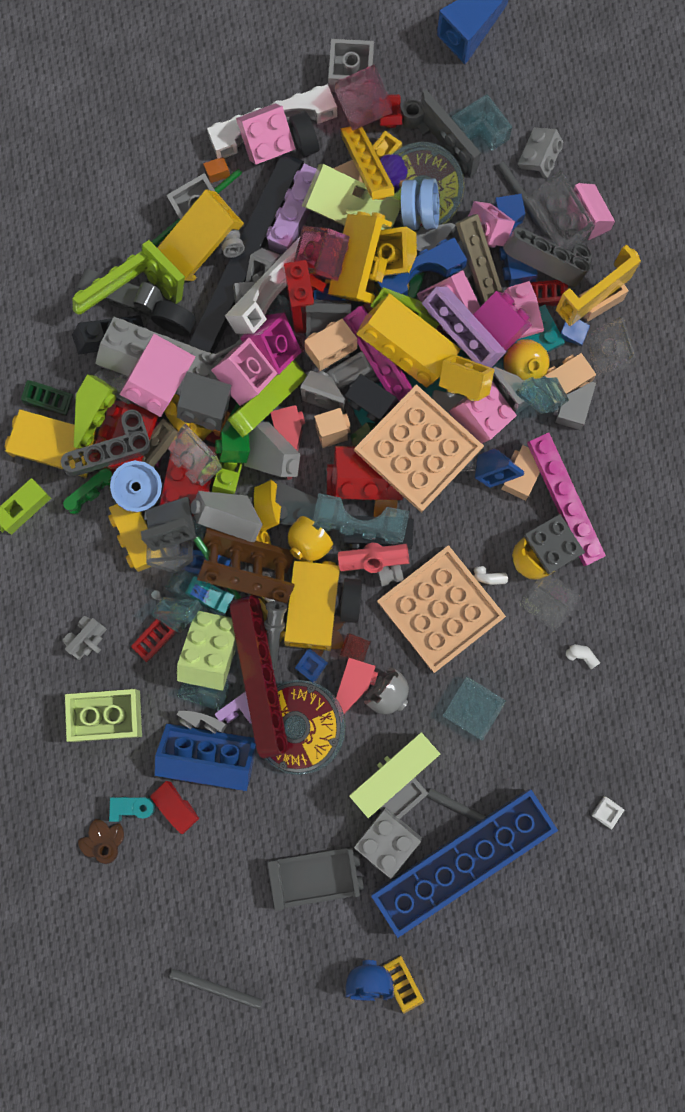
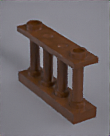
[197,527,295,603]

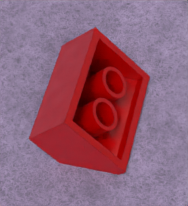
[89,401,159,473]
[331,446,403,500]

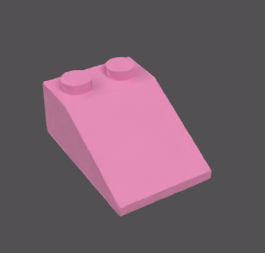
[120,334,195,417]

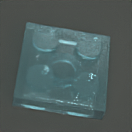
[442,676,506,741]

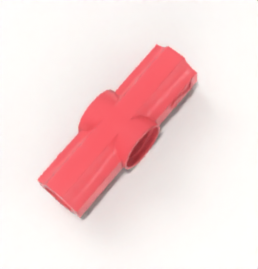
[338,543,409,573]

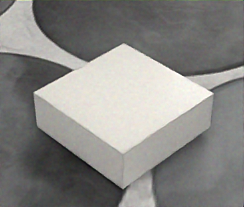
[591,796,624,829]

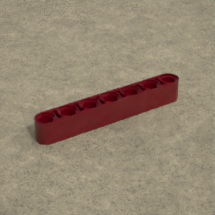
[230,595,288,758]

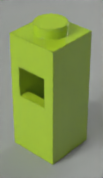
[0,478,51,535]

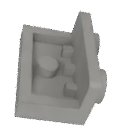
[518,128,563,178]

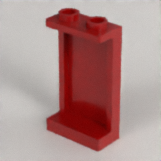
[284,260,314,335]

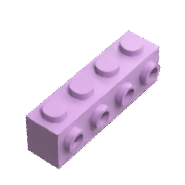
[266,164,317,255]
[422,287,506,368]

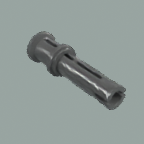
[264,601,287,670]

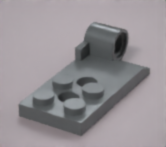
[402,89,481,177]

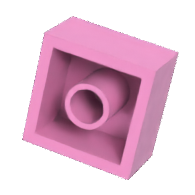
[236,103,295,164]
[211,337,278,406]
[449,382,517,444]

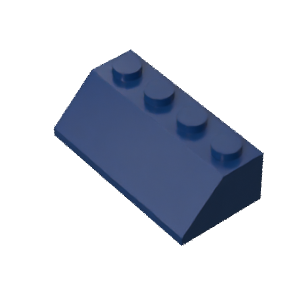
[155,724,256,791]

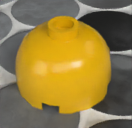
[503,339,550,384]
[287,516,333,561]
[512,537,553,580]

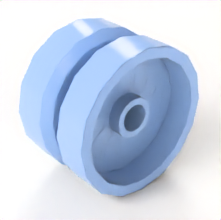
[401,178,440,230]
[110,461,162,512]

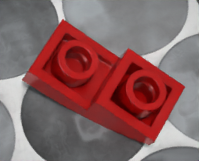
[150,781,199,834]

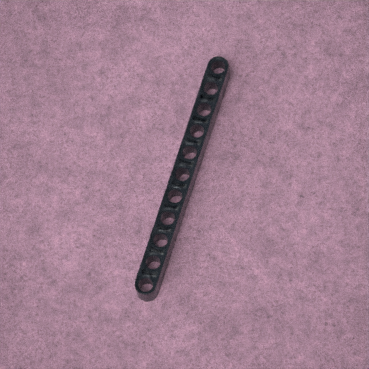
[188,153,304,353]

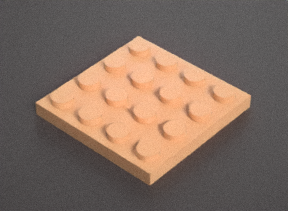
[354,384,484,513]
[377,545,506,674]

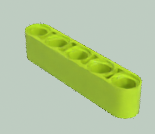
[227,360,307,437]

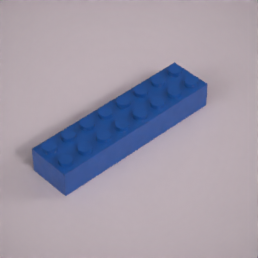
[371,789,558,938]

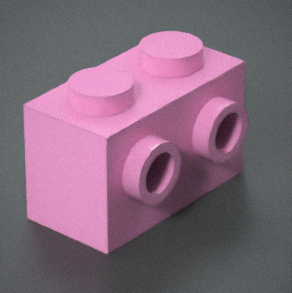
[468,201,515,248]

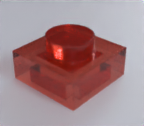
[340,633,371,662]

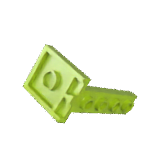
[72,240,185,315]

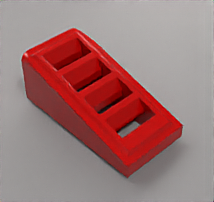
[530,280,568,306]
[130,613,181,662]

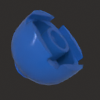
[345,960,394,1001]

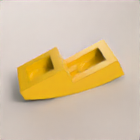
[254,479,281,532]

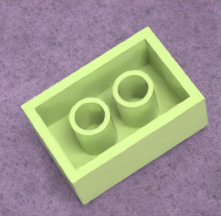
[177,610,237,691]
[65,689,142,742]

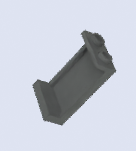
[268,847,364,911]

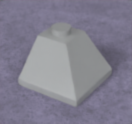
[492,367,537,415]
[300,370,345,414]

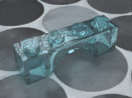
[313,494,410,544]

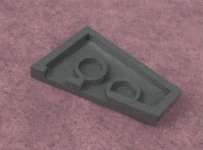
[274,479,339,531]

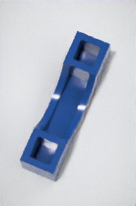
[494,194,538,287]
[375,238,467,296]

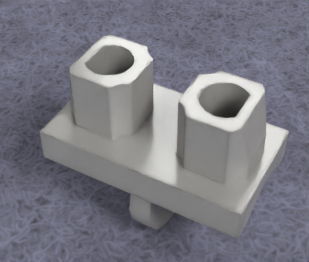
[63,616,107,660]

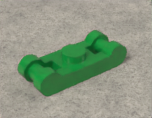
[63,468,113,515]

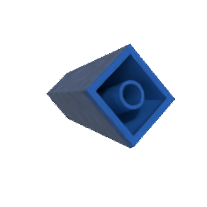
[437,0,508,64]

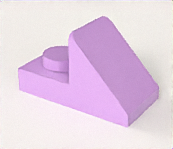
[215,691,252,724]

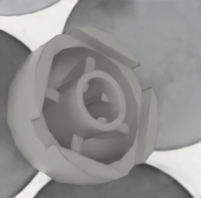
[364,667,409,715]

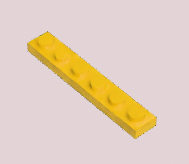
[341,125,394,200]

